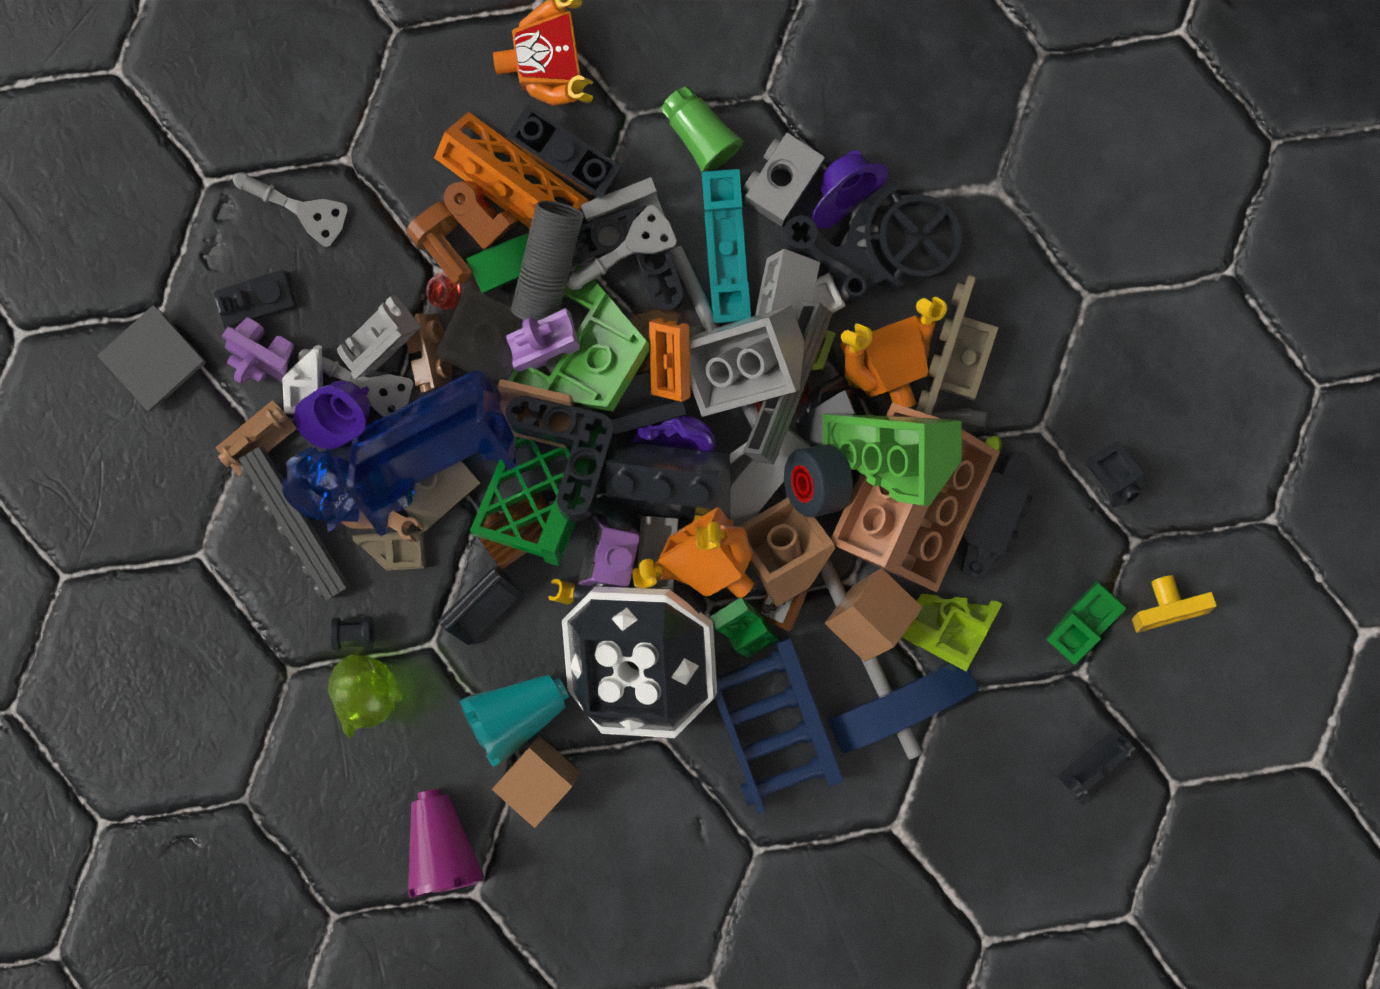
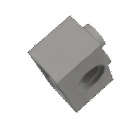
[743,133,825,227]

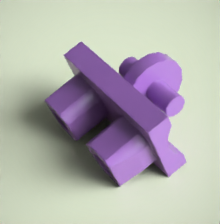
[506,308,580,372]
[222,317,294,384]

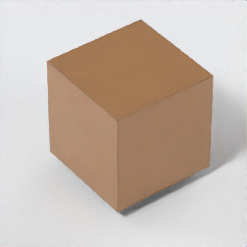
[825,568,922,662]
[492,735,581,828]

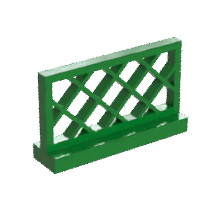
[470,426,605,566]

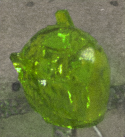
[327,654,403,738]

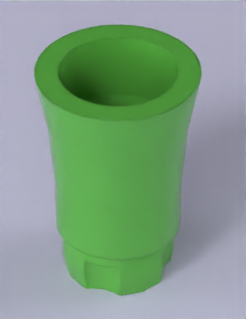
[661,86,744,172]

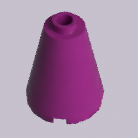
[408,789,485,898]

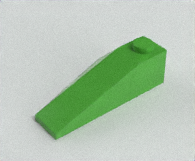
[823,414,962,506]

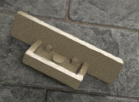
[916,275,999,415]

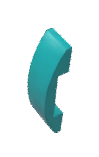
[702,169,751,324]

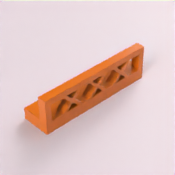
[434,112,588,229]

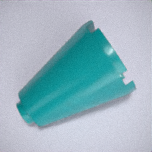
[459,675,569,768]

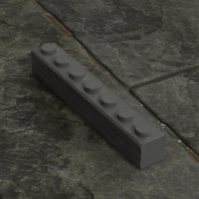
[743,301,833,465]
[239,446,350,600]

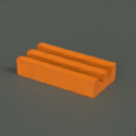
[649,318,691,402]

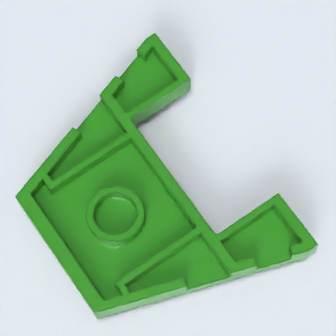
[508,264,650,411]

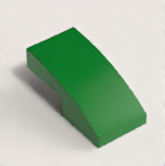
[466,233,530,295]
[1046,580,1126,665]
[709,597,779,659]

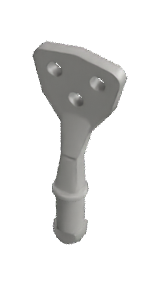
[233,172,348,247]
[567,205,677,290]
[298,349,413,422]

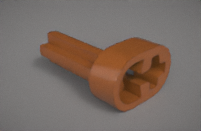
[406,201,473,286]

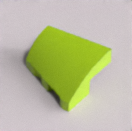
[902,594,1002,672]

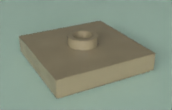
[375,426,482,532]

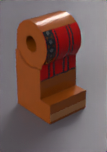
[444,180,519,250]

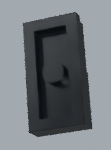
[213,269,297,329]

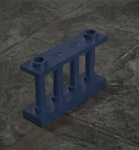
[714,636,844,814]

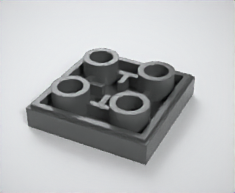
[97,305,207,412]

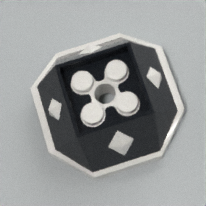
[562,586,717,738]

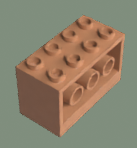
[831,403,1000,592]

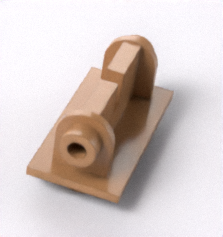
[407,313,454,393]
[215,400,297,476]

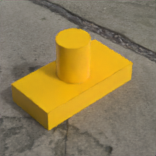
[1132,575,1217,633]

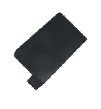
[607,369,686,434]

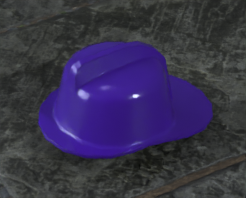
[812,150,888,229]
[294,380,370,449]

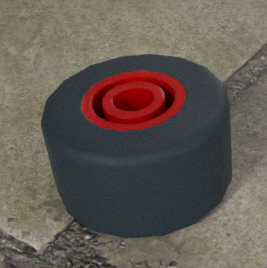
[784,444,853,517]

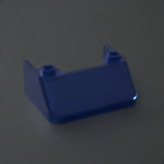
[346,370,516,537]

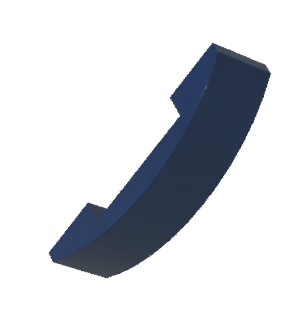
[828,662,979,753]

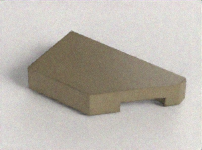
[353,531,426,571]

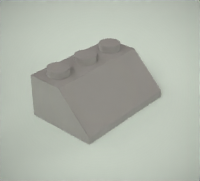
[689,305,804,417]

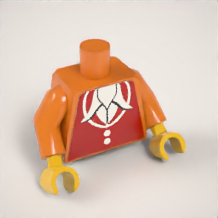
[493,0,593,106]

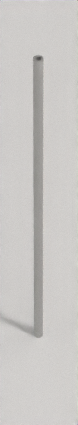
[671,246,922,760]

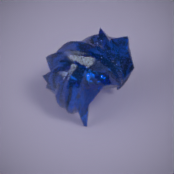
[281,447,367,533]

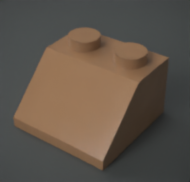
[738,498,835,607]

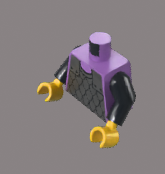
[548,497,639,605]

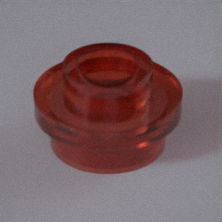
[426,272,461,310]

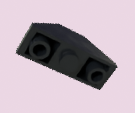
[507,105,622,199]

